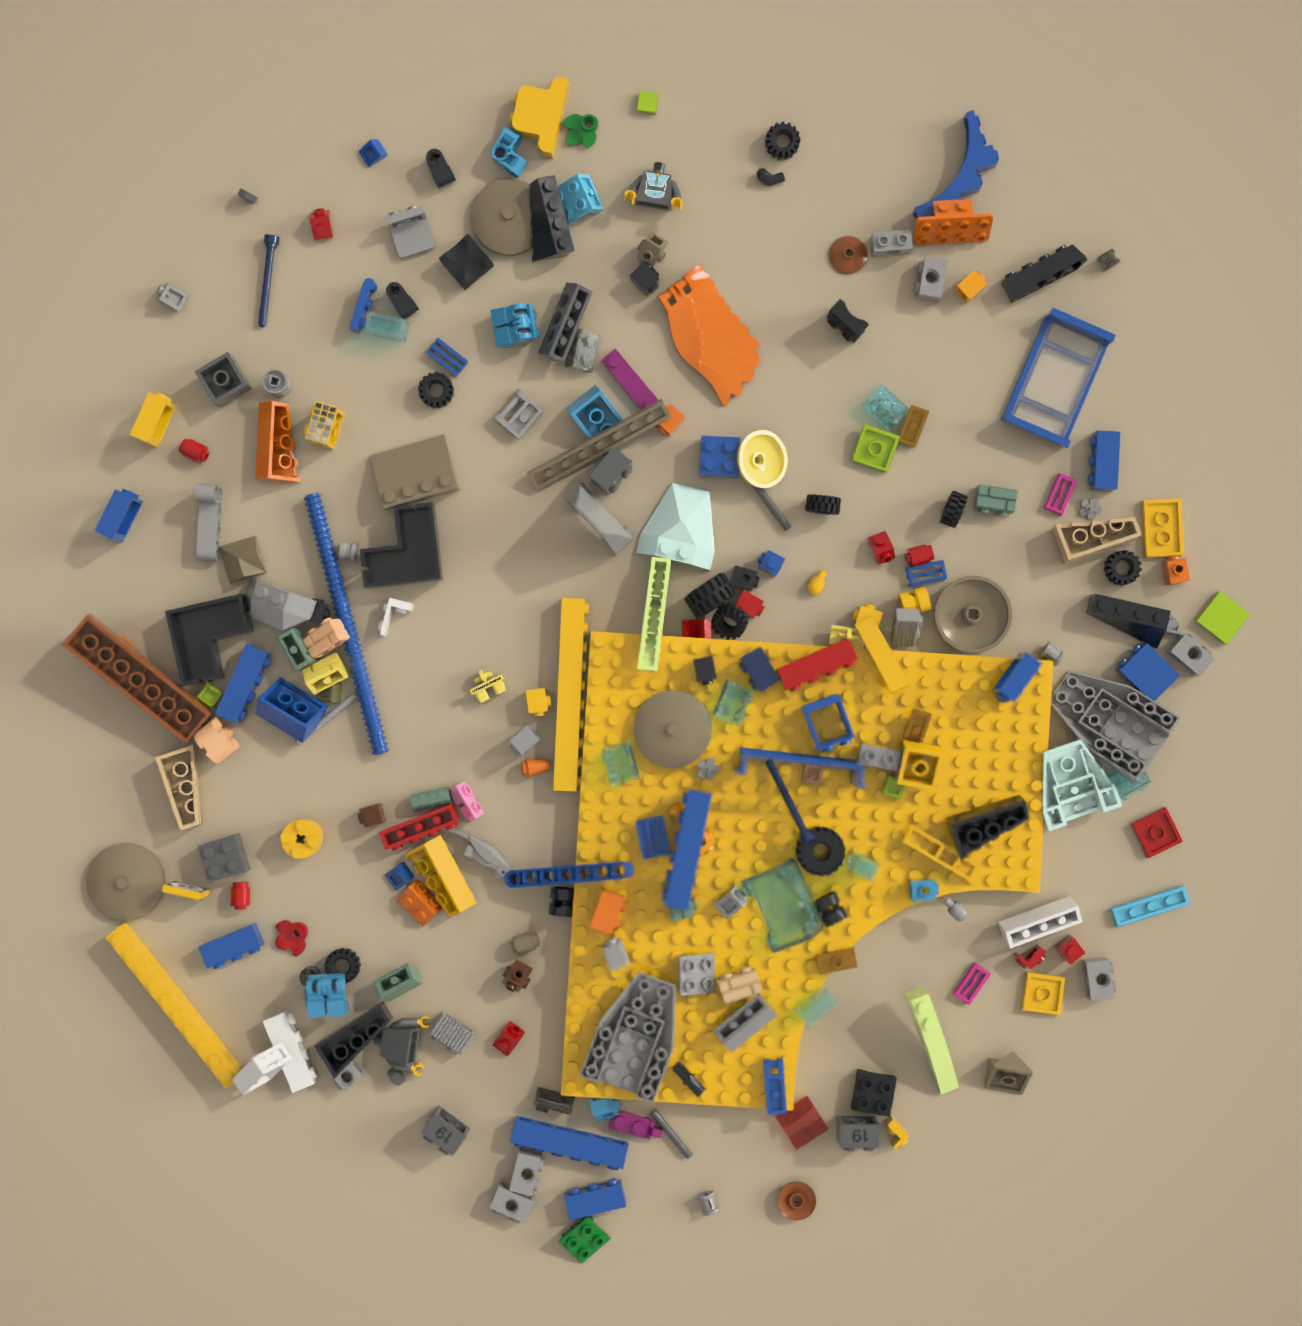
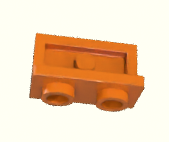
[396,879,442,927]

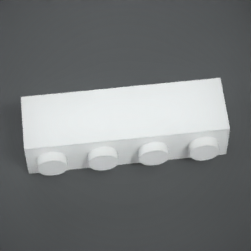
[998,896,1082,949]
[263,1009,318,1093]

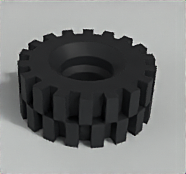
[795,826,846,877]

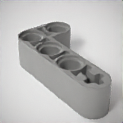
[195,484,223,561]

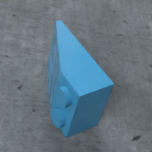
[566,385,623,457]

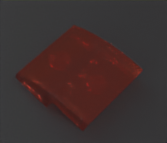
[775,1096,829,1150]

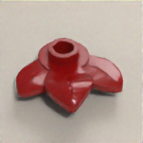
[275,920,308,957]

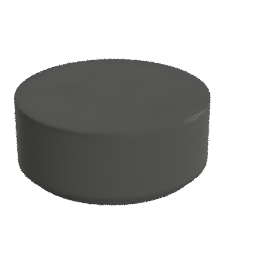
[238,188,258,204]
[388,1068,406,1086]

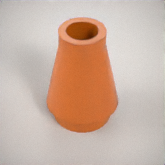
[521,759,550,778]

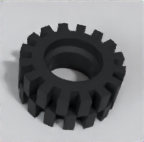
[765,122,800,160]
[418,372,454,408]
[940,490,968,528]
[805,494,841,515]
[1104,550,1142,585]
[711,603,749,640]
[324,948,361,984]

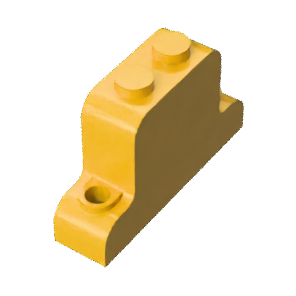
[509,77,569,159]

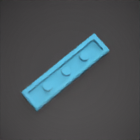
[1110,885,1190,927]

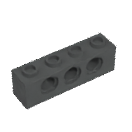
[538,282,592,363]

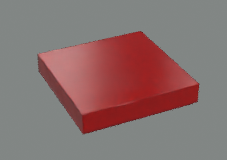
[1130,807,1183,858]

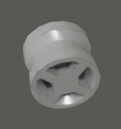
[339,541,358,562]

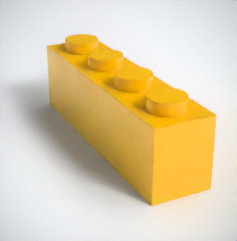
[403,835,476,917]

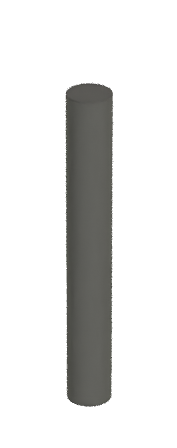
[753,486,792,531]
[650,1109,693,1159]

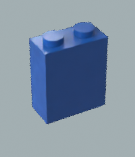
[1115,643,1180,701]

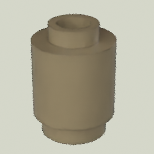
[510,931,540,955]

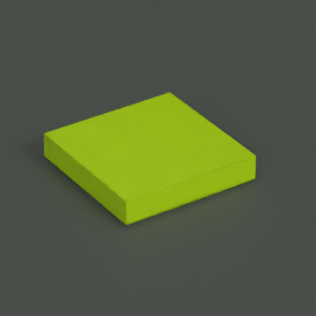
[851,424,900,472]
[1195,591,1250,645]

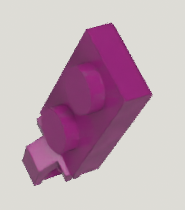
[608,1110,662,1139]

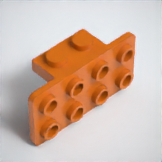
[912,199,993,245]

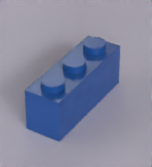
[1088,430,1121,491]
[198,923,264,969]
[564,1178,627,1220]

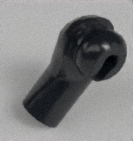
[757,168,785,186]

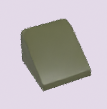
[317,683,342,703]

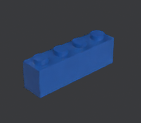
[215,644,272,723]

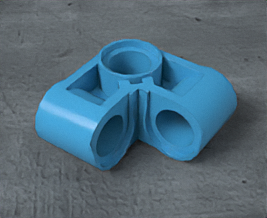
[491,126,529,178]

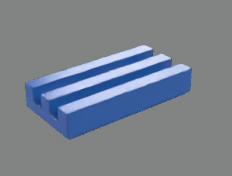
[426,338,468,377]
[905,560,947,587]

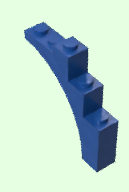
[913,110,999,221]

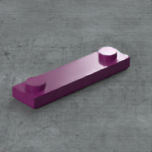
[601,349,658,410]

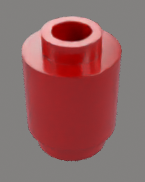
[179,438,209,464]
[905,544,934,567]
[230,882,250,910]

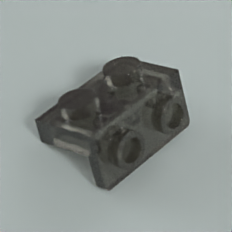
[564,329,600,373]

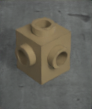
[636,232,668,267]

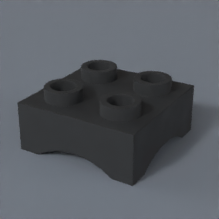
[439,234,494,290]
[826,299,869,343]
[850,1069,897,1117]

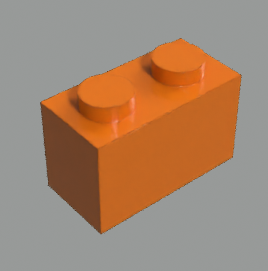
[590,888,627,935]

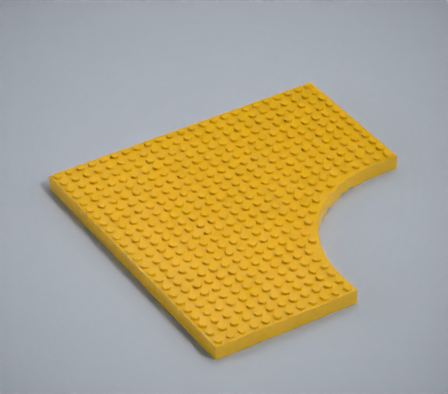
[561,631,1053,1110]

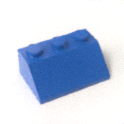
[255,677,328,743]

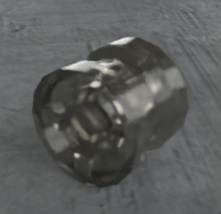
[1096,248,1121,272]
[299,966,321,986]

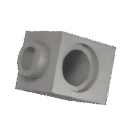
[333,1059,365,1091]

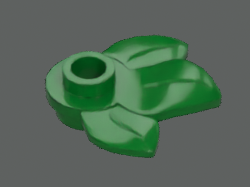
[563,114,598,148]

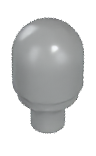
[943,897,968,921]

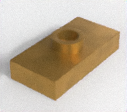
[899,404,929,447]
[900,708,932,744]
[815,947,858,975]

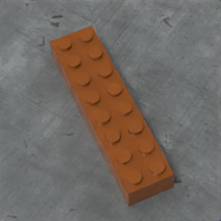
[62,614,213,744]

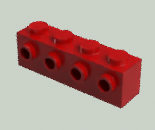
[776,638,858,692]
[379,803,461,851]

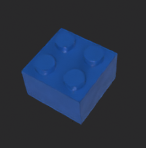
[699,436,740,478]

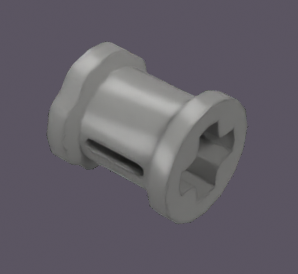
[1039,642,1065,666]
[697,1190,720,1216]

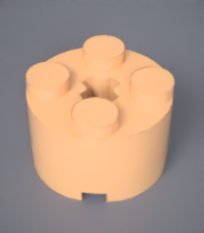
[194,717,240,764]

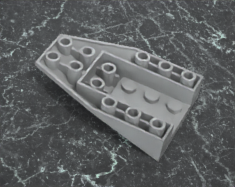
[1051,670,1180,785]
[580,972,676,1103]

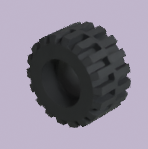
[684,573,737,619]

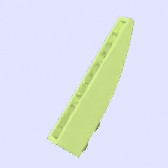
[638,557,671,672]
[904,986,959,1095]

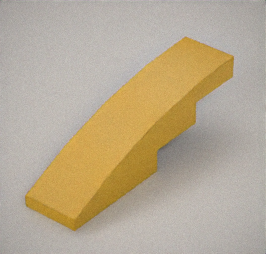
[855,616,909,694]
[902,825,980,882]

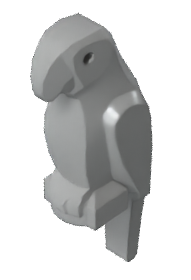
[451,828,511,880]

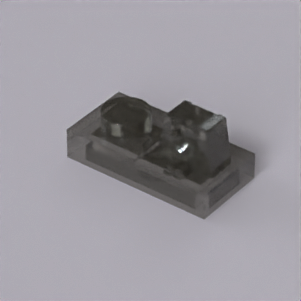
[533,1087,575,1115]

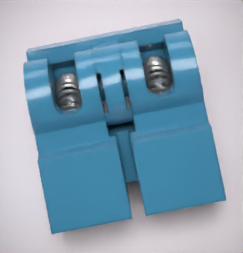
[490,303,540,348]
[306,973,349,1018]

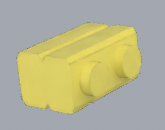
[302,653,348,695]

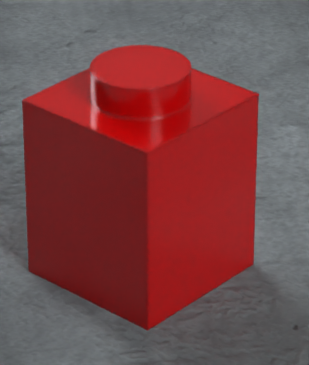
[736,590,765,618]
[1054,935,1085,965]

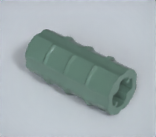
[410,787,452,811]

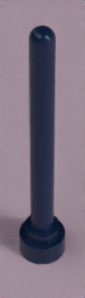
[258,234,280,328]
[766,759,816,846]

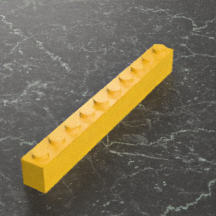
[553,598,589,792]
[105,923,243,1089]

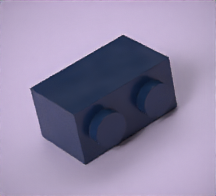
[739,647,780,692]

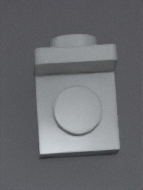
[156,283,189,312]
[714,885,748,919]

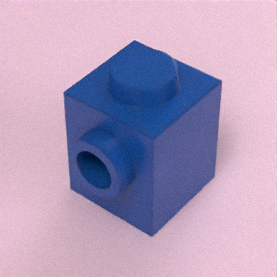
[758,550,786,577]

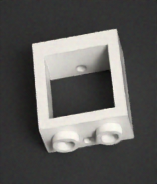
[232,1043,292,1096]

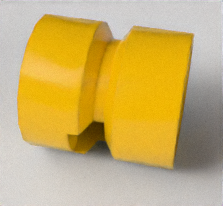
[898,586,931,613]

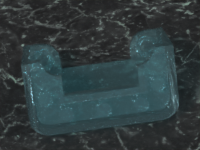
[741,858,824,953]

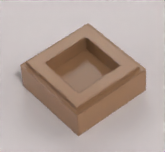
[801,763,824,785]

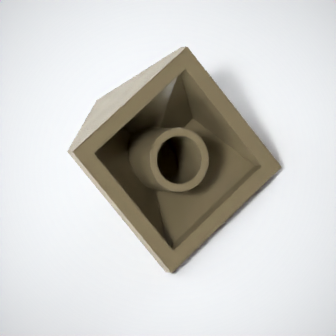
[219,536,267,584]
[984,1051,1033,1095]

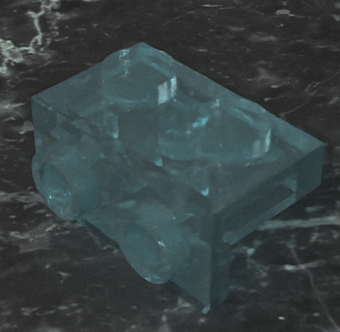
[862,384,909,431]
[712,680,753,726]
[602,741,640,786]

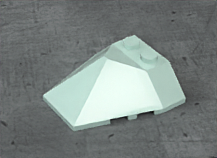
[636,483,715,570]
[1042,739,1122,831]

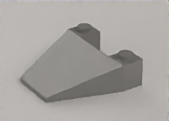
[564,482,633,555]

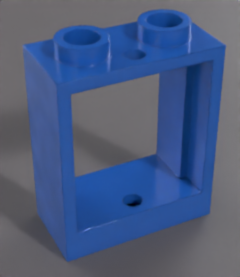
[94,489,143,543]
[992,652,1042,703]
[801,693,855,753]

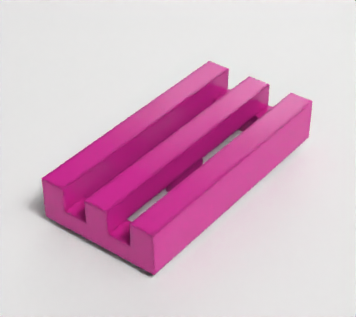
[1043,473,1077,516]
[953,962,991,1005]

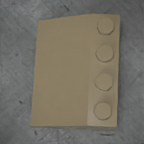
[371,435,460,511]

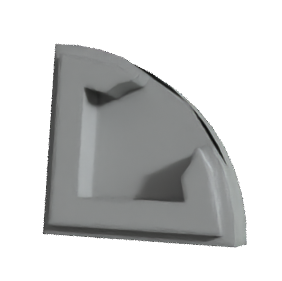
[1165,614,1181,636]

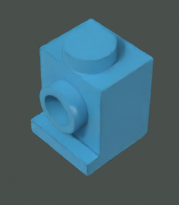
[909,878,939,902]
[589,1098,621,1122]

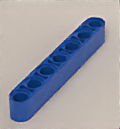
[504,861,634,888]

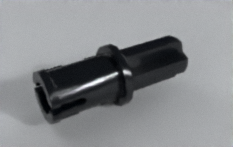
[672,1061,706,1097]

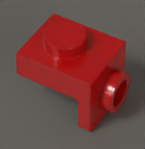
[309,208,333,240]
[868,531,895,565]
[682,619,712,639]
[1014,944,1046,970]
[492,1021,525,1057]

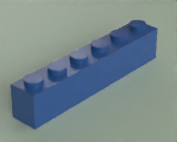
[662,788,712,911]
[510,1115,628,1170]

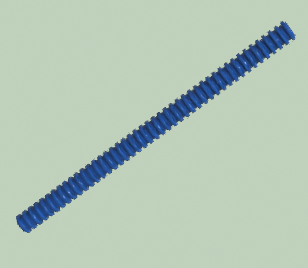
[304,493,389,755]

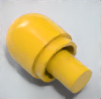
[807,569,827,595]

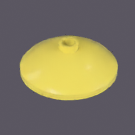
[737,430,787,488]

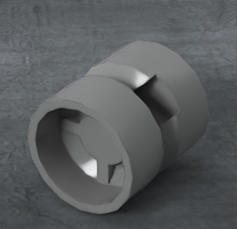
[262,369,292,398]

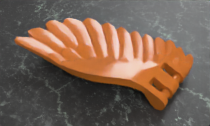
[657,265,760,406]

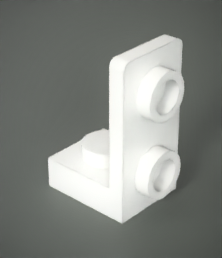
[378,598,414,636]

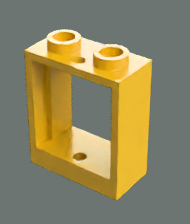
[130,392,176,447]

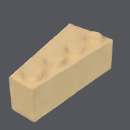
[1052,517,1142,564]
[155,745,202,831]

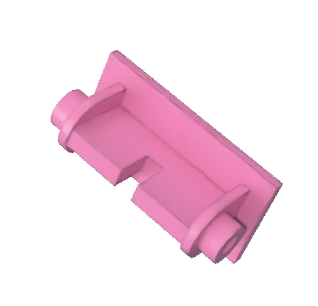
[450,781,484,822]

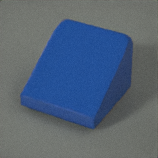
[358,139,388,167]
[385,862,415,891]

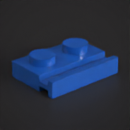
[635,815,671,860]

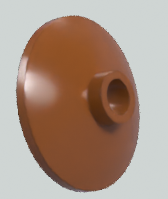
[829,236,867,274]
[778,1181,816,1221]

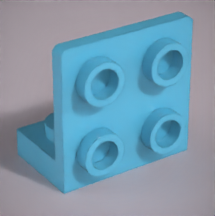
[558,174,604,225]

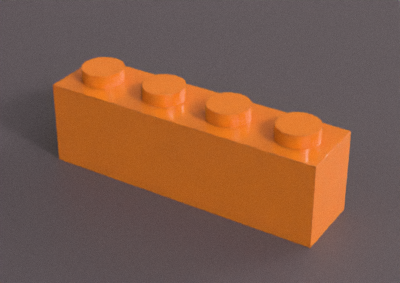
[255,401,300,483]

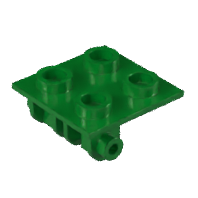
[558,1215,611,1263]

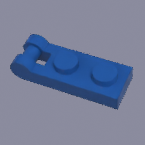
[349,278,378,334]
[763,1058,787,1115]

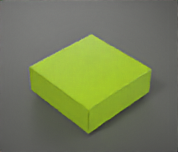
[637,91,658,114]
[196,682,224,709]
[881,775,905,800]

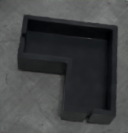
[360,502,443,589]
[165,594,254,687]

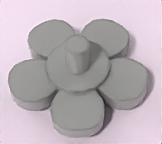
[1079,498,1102,520]
[698,758,719,780]

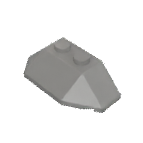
[245,577,317,631]

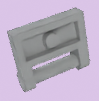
[493,389,544,440]

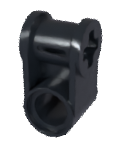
[426,149,456,189]
[386,282,420,320]

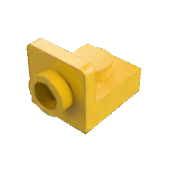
[885,1116,909,1150]

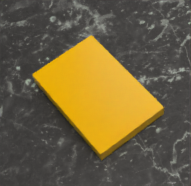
[1141,498,1184,558]

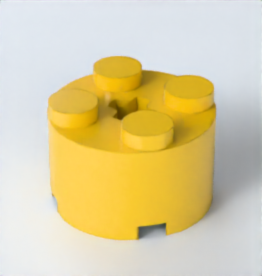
[280,819,323,859]

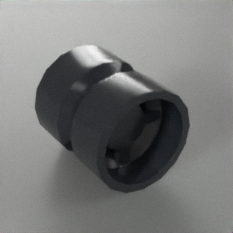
[548,886,574,917]
[813,891,848,927]

